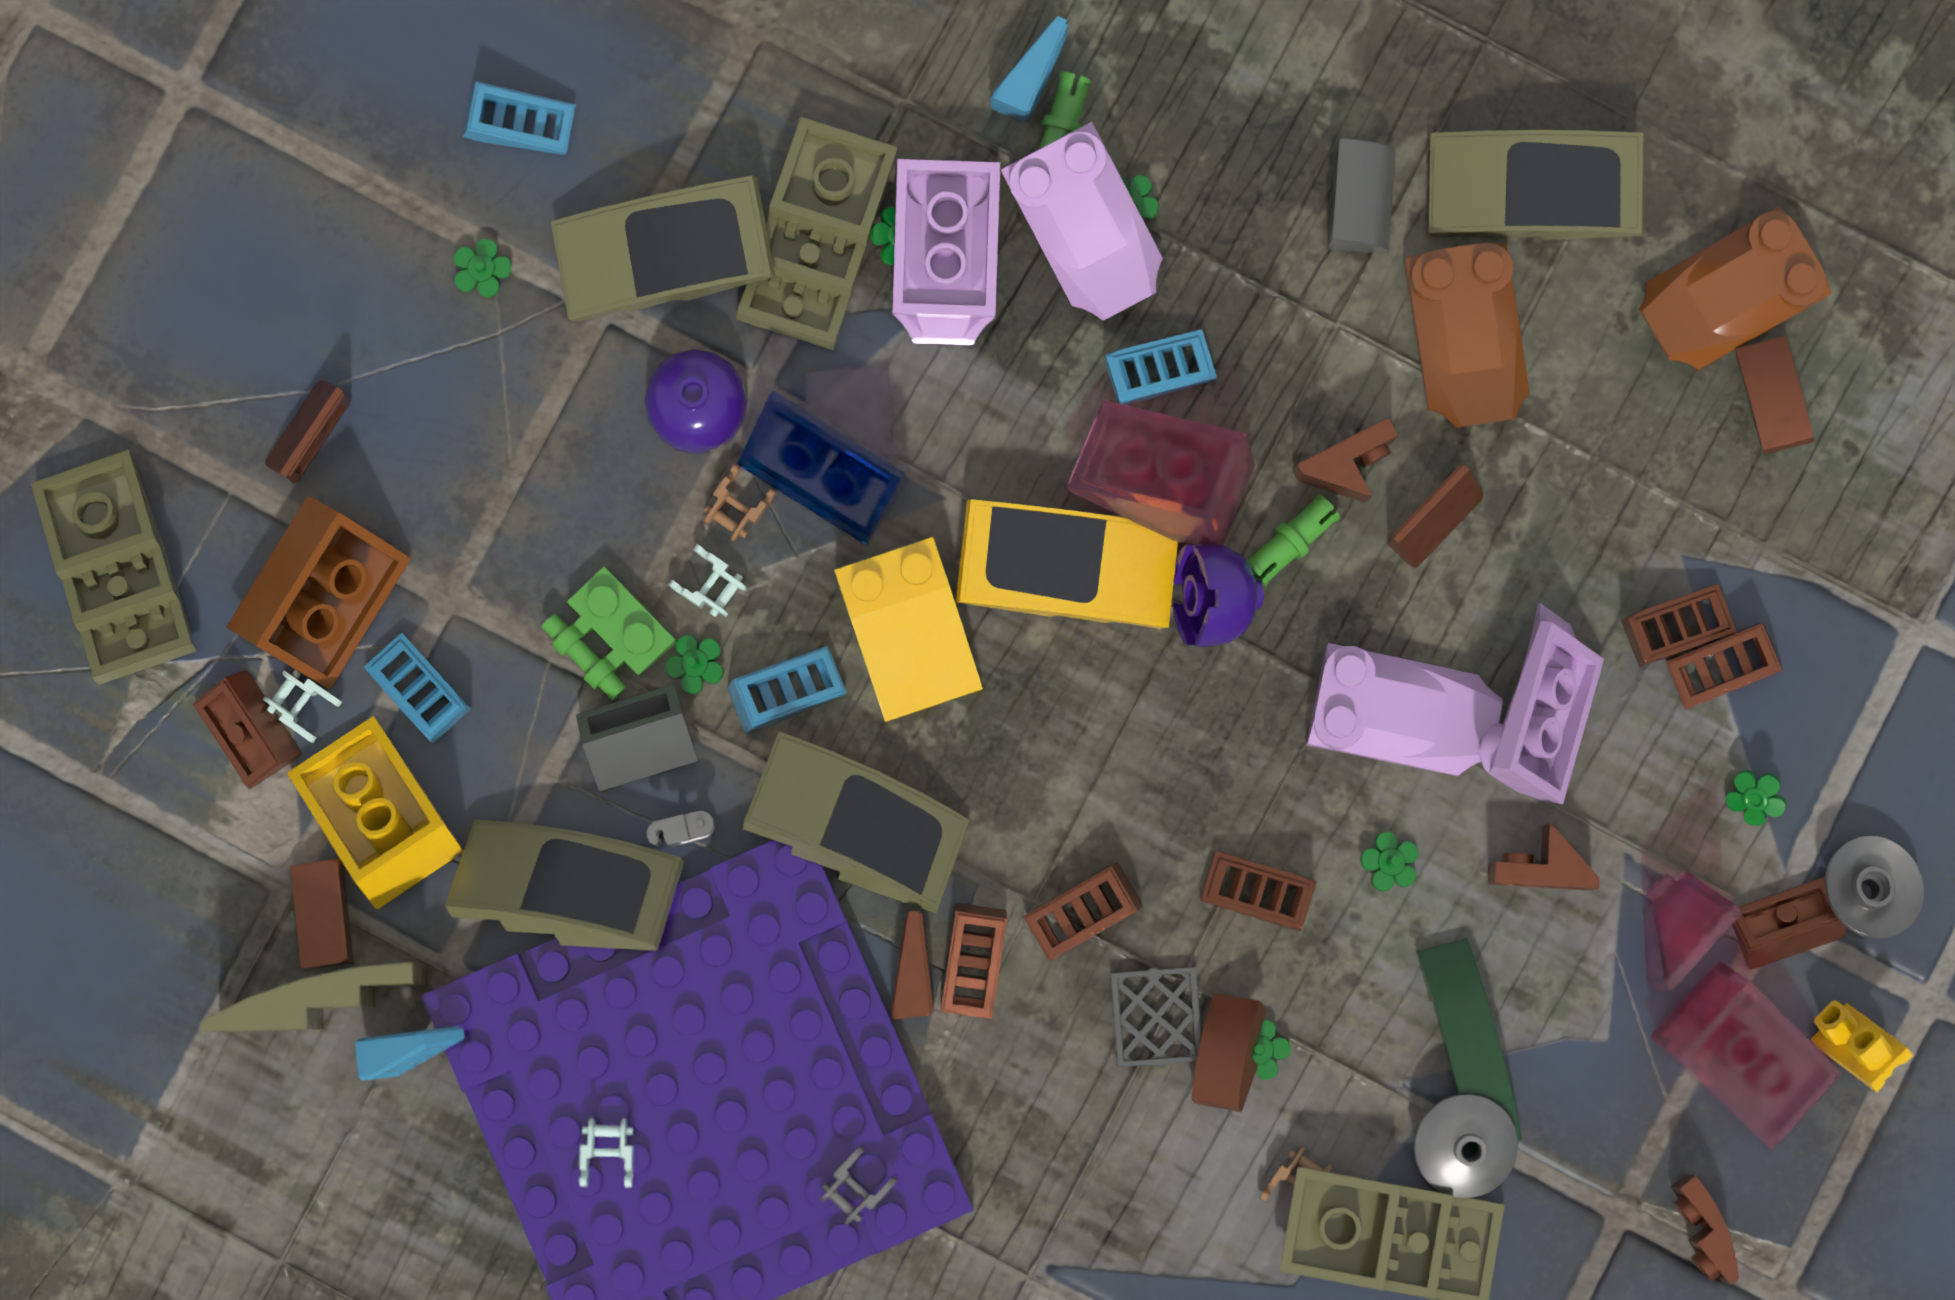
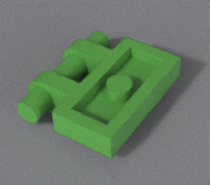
[541,567,677,701]

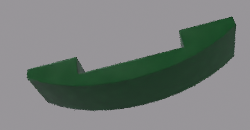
[1416,938,1522,1153]

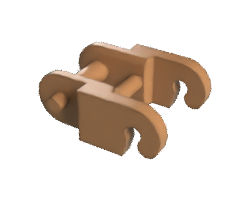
[704,463,777,542]
[1259,1146,1332,1202]

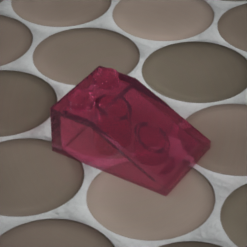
[1067,400,1255,546]
[1650,960,1843,1150]

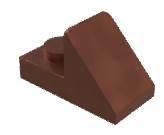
[1293,417,1398,502]
[1488,823,1600,891]

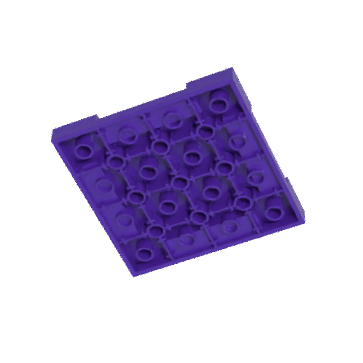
[421,840,974,1300]

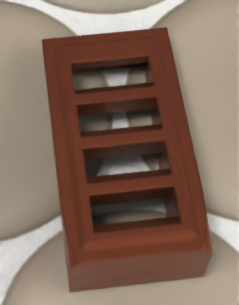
[1621,584,1737,668]
[1665,622,1783,710]
[1200,851,1317,932]
[1023,862,1143,961]
[941,903,1007,1019]
[891,910,934,1020]

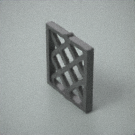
[1110,967,1201,1067]

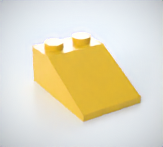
[834,537,983,722]
[287,716,463,910]

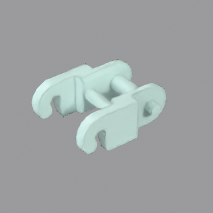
[668,544,747,617]
[263,670,342,743]
[580,1117,634,1187]

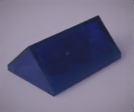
[737,391,909,546]

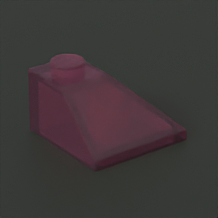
[1643,871,1743,991]

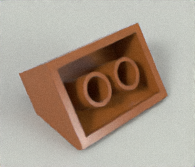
[226,495,411,690]

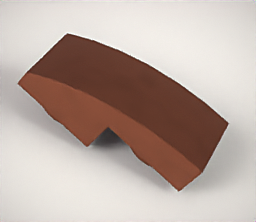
[1736,336,1814,455]
[1192,993,1267,1112]
[1671,1174,1739,1285]

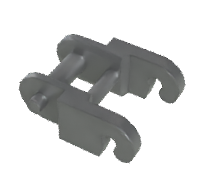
[647,811,716,847]
[820,1144,899,1225]

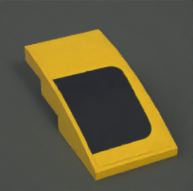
[956,499,1180,629]

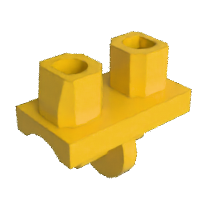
[1811,1000,1913,1093]

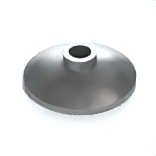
[1825,836,1924,939]
[1413,1093,1518,1198]

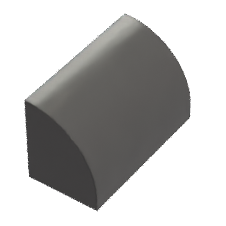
[1328,138,1396,254]
[576,684,698,792]

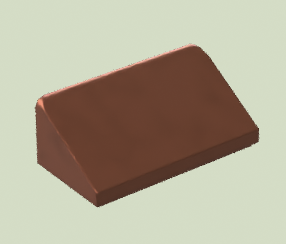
[265,380,351,484]
[1388,465,1483,568]
[193,670,301,790]
[290,858,354,969]
[1728,877,1846,970]

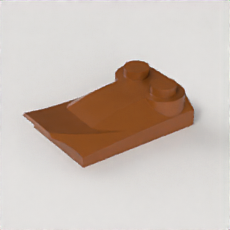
[1639,206,1831,372]
[1404,243,1530,428]

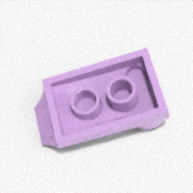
[1001,121,1163,321]
[892,159,1000,345]
[1478,603,1604,804]
[1306,643,1503,776]

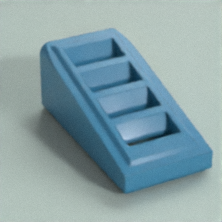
[990,16,1068,124]
[462,81,576,155]
[1104,330,1217,408]
[364,633,472,743]
[728,645,847,734]
[355,1026,465,1081]

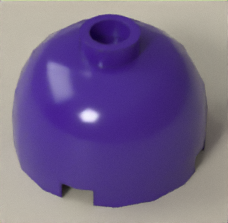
[644,349,748,454]
[1172,543,1264,647]

